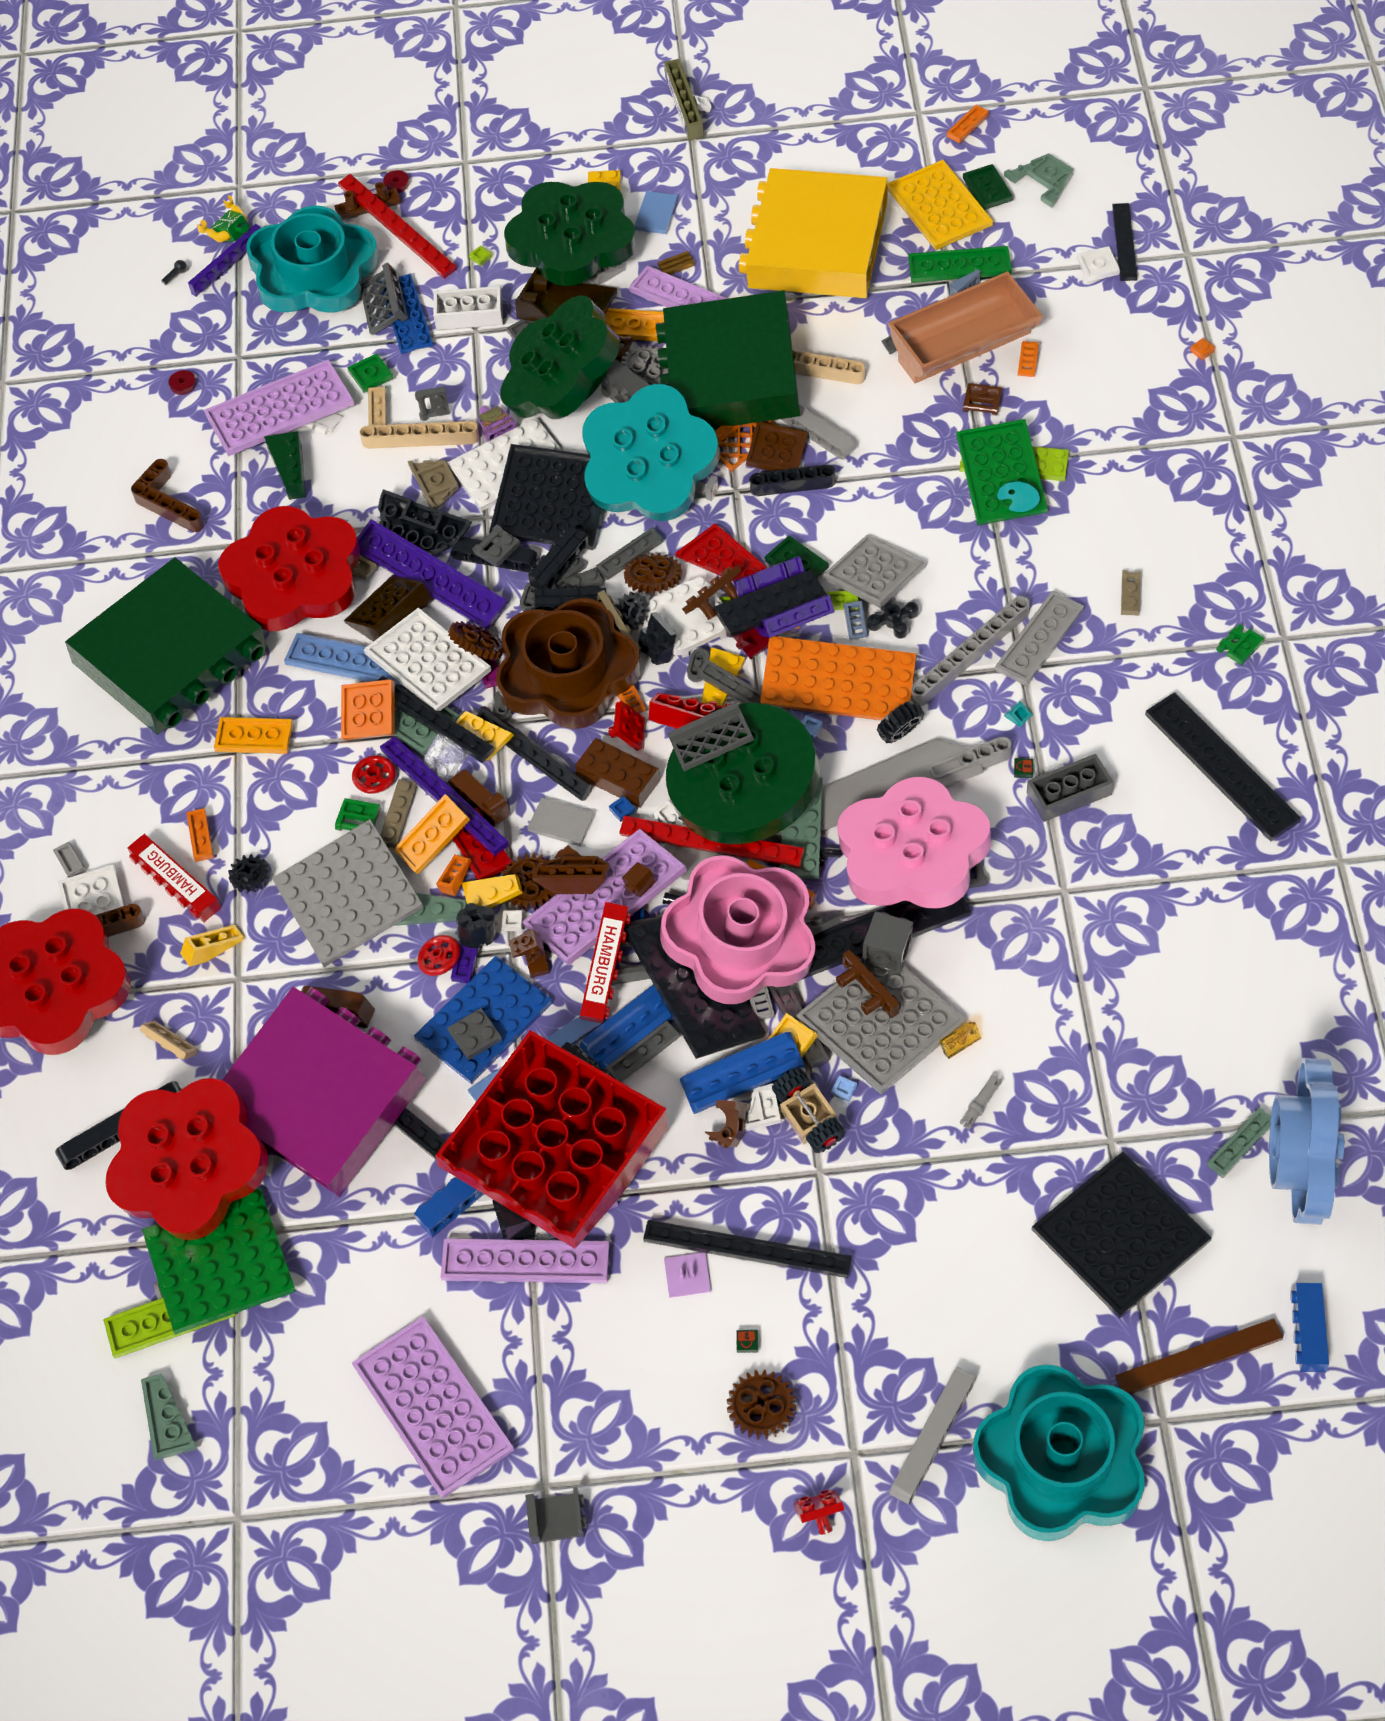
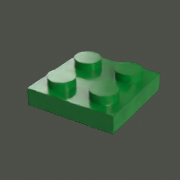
[347,353,394,393]

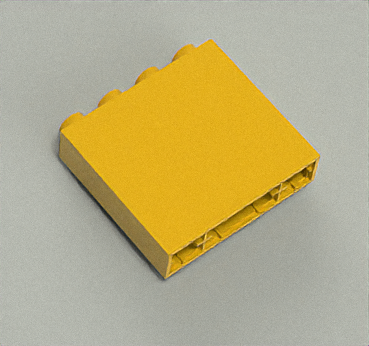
[739,168,888,298]

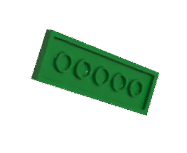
[908,246,1012,283]

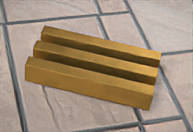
[658,251,695,275]

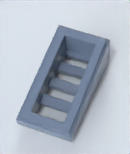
[950,270,980,296]
[843,601,868,640]

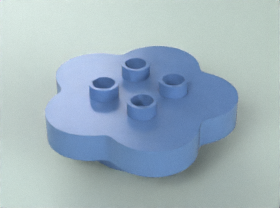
[1269,1058,1345,1225]

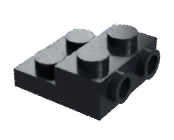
[638,612,677,665]

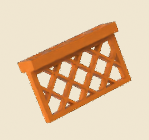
[715,421,775,471]

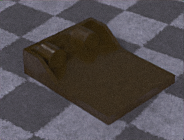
[515,268,617,321]

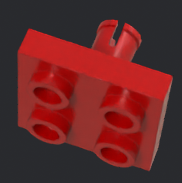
[608,700,645,751]
[793,1489,844,1535]

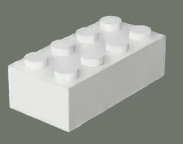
[433,286,503,330]

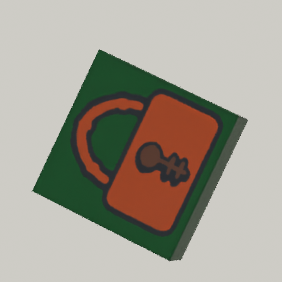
[1014,758,1033,778]
[736,1330,758,1353]

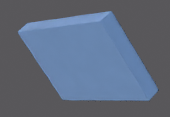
[634,191,678,234]

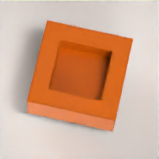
[1190,338,1215,361]

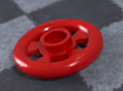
[352,755,396,794]
[417,935,460,976]

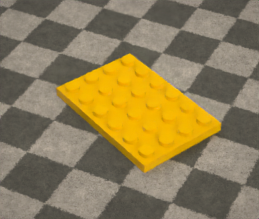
[887,160,993,250]

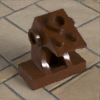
[509,929,549,978]
[705,1100,750,1149]

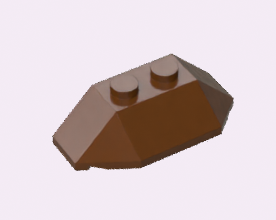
[532,856,610,894]

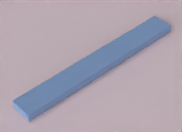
[468,1016,610,1102]

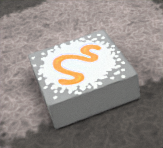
[705,476,718,501]

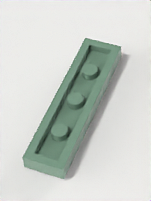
[1207,1108,1271,1178]

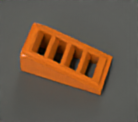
[1017,341,1039,377]
[617,685,646,713]
[436,854,471,896]

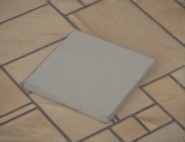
[823,534,925,608]

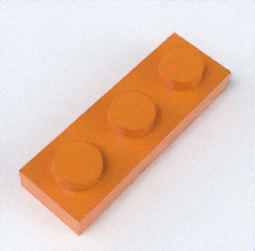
[947,105,989,144]
[186,808,214,862]

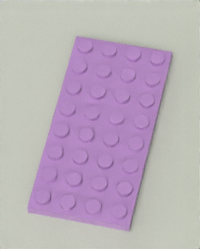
[204,359,354,456]
[522,829,687,966]
[352,1316,515,1499]

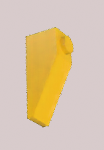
[180,925,244,967]

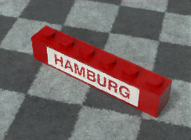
[127,833,221,923]
[580,902,631,1024]

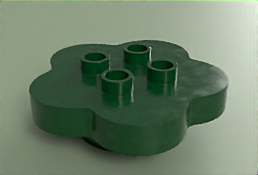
[504,182,636,286]
[500,296,620,419]

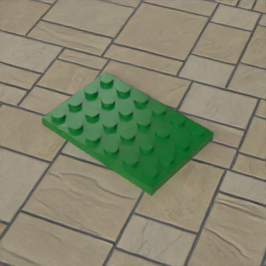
[956,419,1048,526]

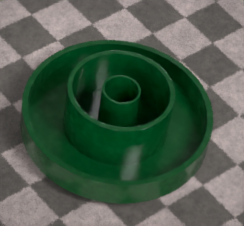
[666,703,820,844]

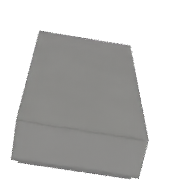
[53,841,86,878]

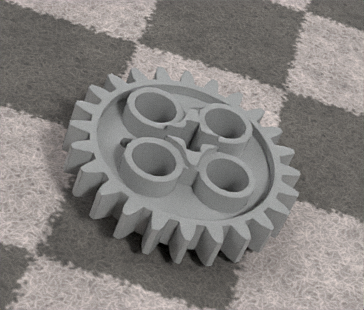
[621,345,668,385]

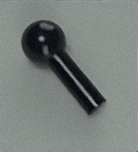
[161,260,187,285]

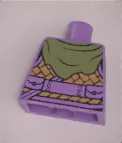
[477,405,516,442]

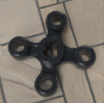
[867,598,919,639]

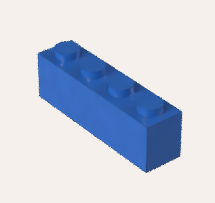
[414,1177,484,1238]
[1290,1283,1329,1372]

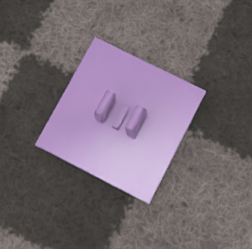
[664,1253,711,1298]

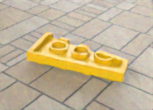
[701,647,745,706]

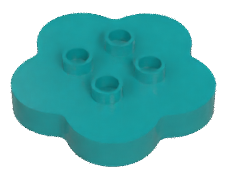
[246,205,378,313]
[582,384,720,521]
[973,1365,1145,1541]

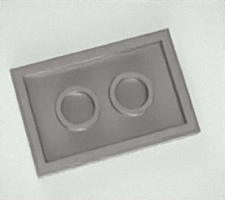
[527,798,594,846]

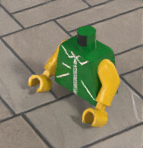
[197,195,249,243]

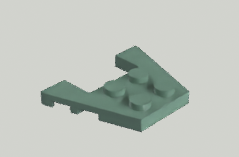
[1004,153,1073,208]

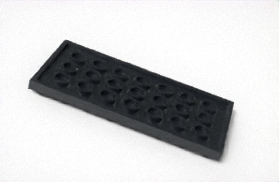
[625,918,766,1059]

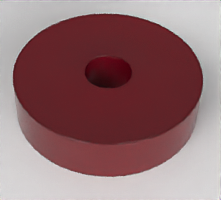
[383,170,410,193]
[168,370,197,395]

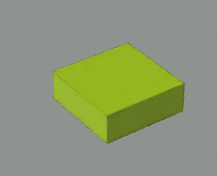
[469,245,492,266]

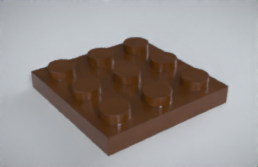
[746,422,808,471]

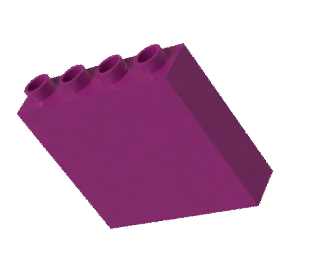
[222,986,426,1197]

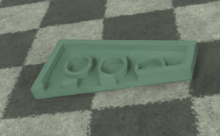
[394,893,467,926]
[141,1374,197,1461]

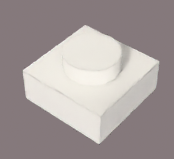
[693,95,712,112]
[502,910,523,931]

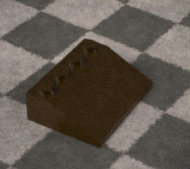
[343,575,433,642]

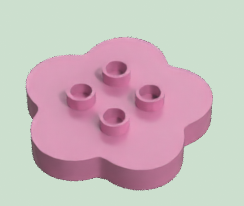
[837,777,991,908]
[660,856,815,1004]

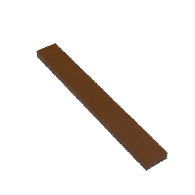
[1115,1318,1283,1395]

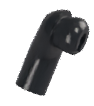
[820,847,842,866]

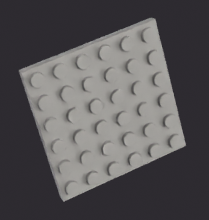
[272,819,424,967]
[796,964,966,1095]

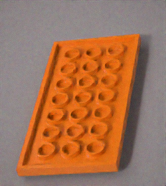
[760,636,916,720]

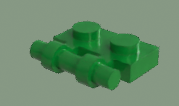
[1216,624,1265,666]

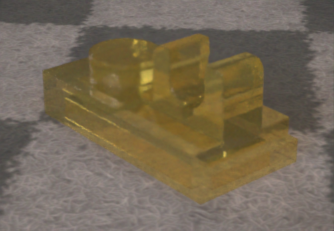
[939,1021,981,1059]

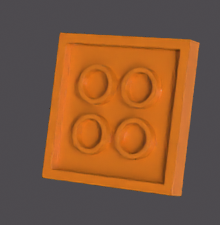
[341,679,395,740]

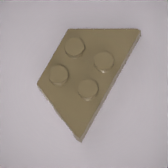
[407,460,459,510]

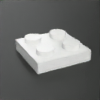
[1077,246,1120,282]

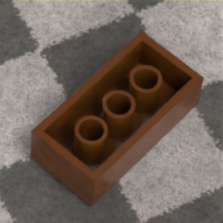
[575,738,660,808]

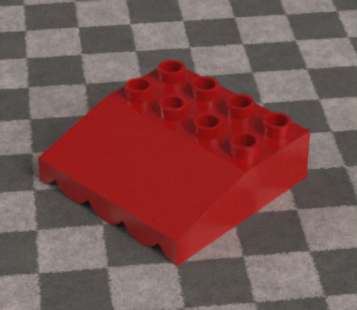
[435,1030,668,1249]

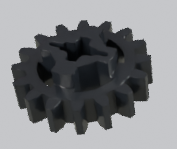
[614,592,650,631]
[228,854,270,894]

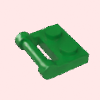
[335,798,381,831]

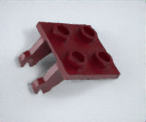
[726,628,779,659]

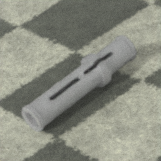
[960,1075,1002,1129]

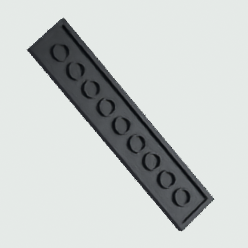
[1145,692,1301,841]
[803,897,971,979]

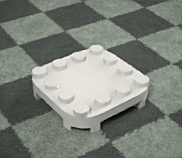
[646,577,727,658]

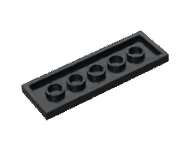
[714,570,827,638]

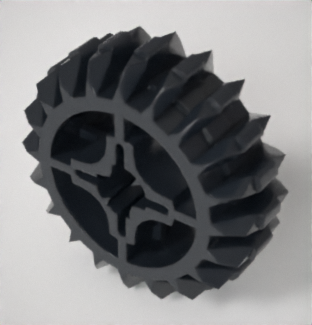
[877,700,925,744]

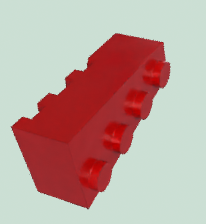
[649,693,731,729]

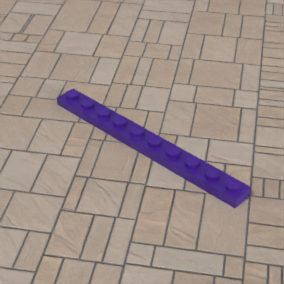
[380,736,509,856]

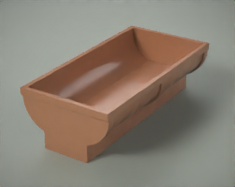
[888,271,1043,384]

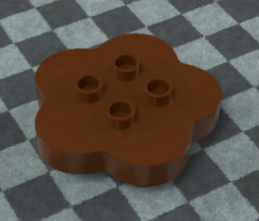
[496,598,641,729]

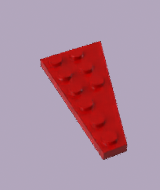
[675,523,767,581]

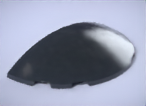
[378,489,472,555]

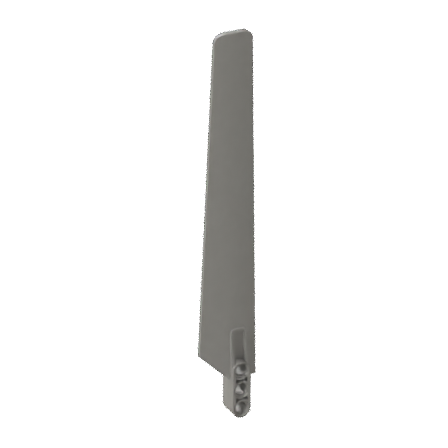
[672,737,1011,880]

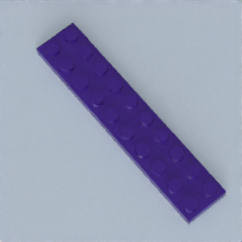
[357,519,508,630]

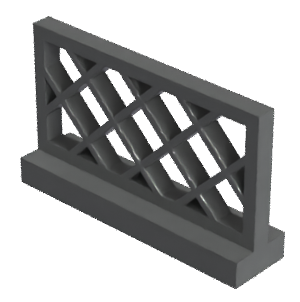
[361,262,408,335]
[667,702,754,771]

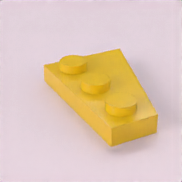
[455,711,514,761]
[462,874,523,908]

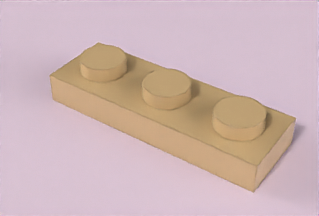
[368,386,387,425]
[140,1020,198,1060]

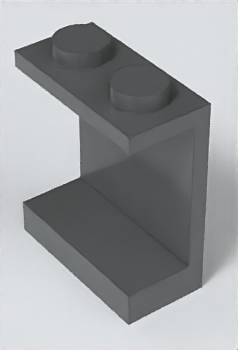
[525,1487,587,1544]

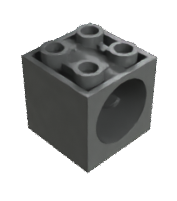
[862,911,913,974]

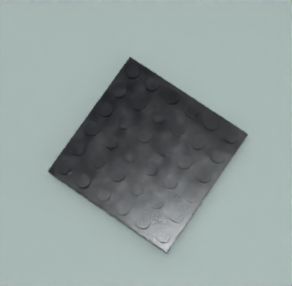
[489,444,603,550]
[1031,1151,1212,1319]

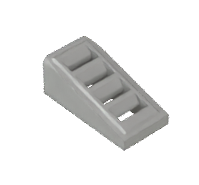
[590,264,626,285]
[749,986,775,1021]

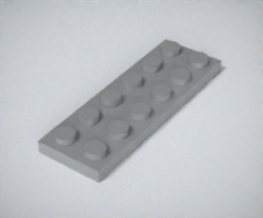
[995,591,1084,686]

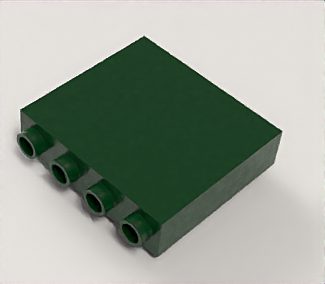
[656,290,800,429]
[65,557,266,735]

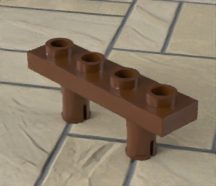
[334,182,401,220]
[682,566,741,620]
[836,950,899,1018]

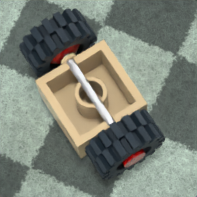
[772,1068,846,1153]

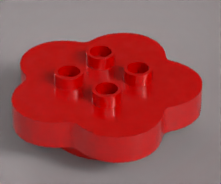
[218,506,360,631]
[0,909,131,1055]
[105,1078,268,1240]

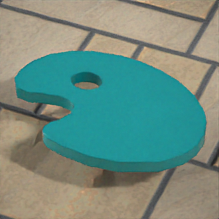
[997,481,1040,512]

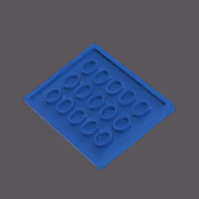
[414,956,553,1084]

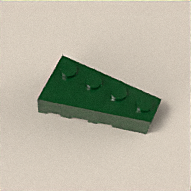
[264,431,306,500]

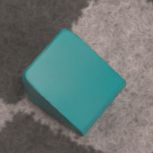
[1004,701,1033,727]

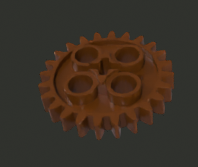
[624,553,682,595]
[448,621,504,660]
[501,853,555,911]
[726,1370,796,1440]

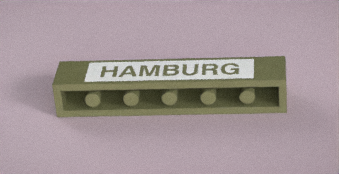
[664,59,704,141]

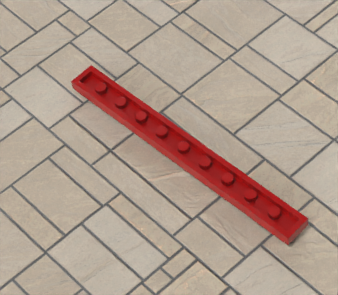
[338,174,456,279]
[619,816,805,868]

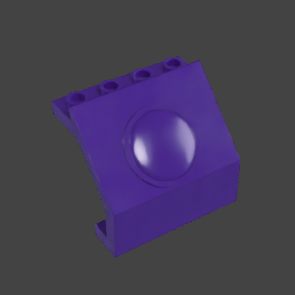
[733,556,835,638]

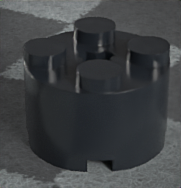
[456,903,496,948]

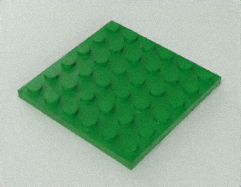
[142,1188,296,1335]

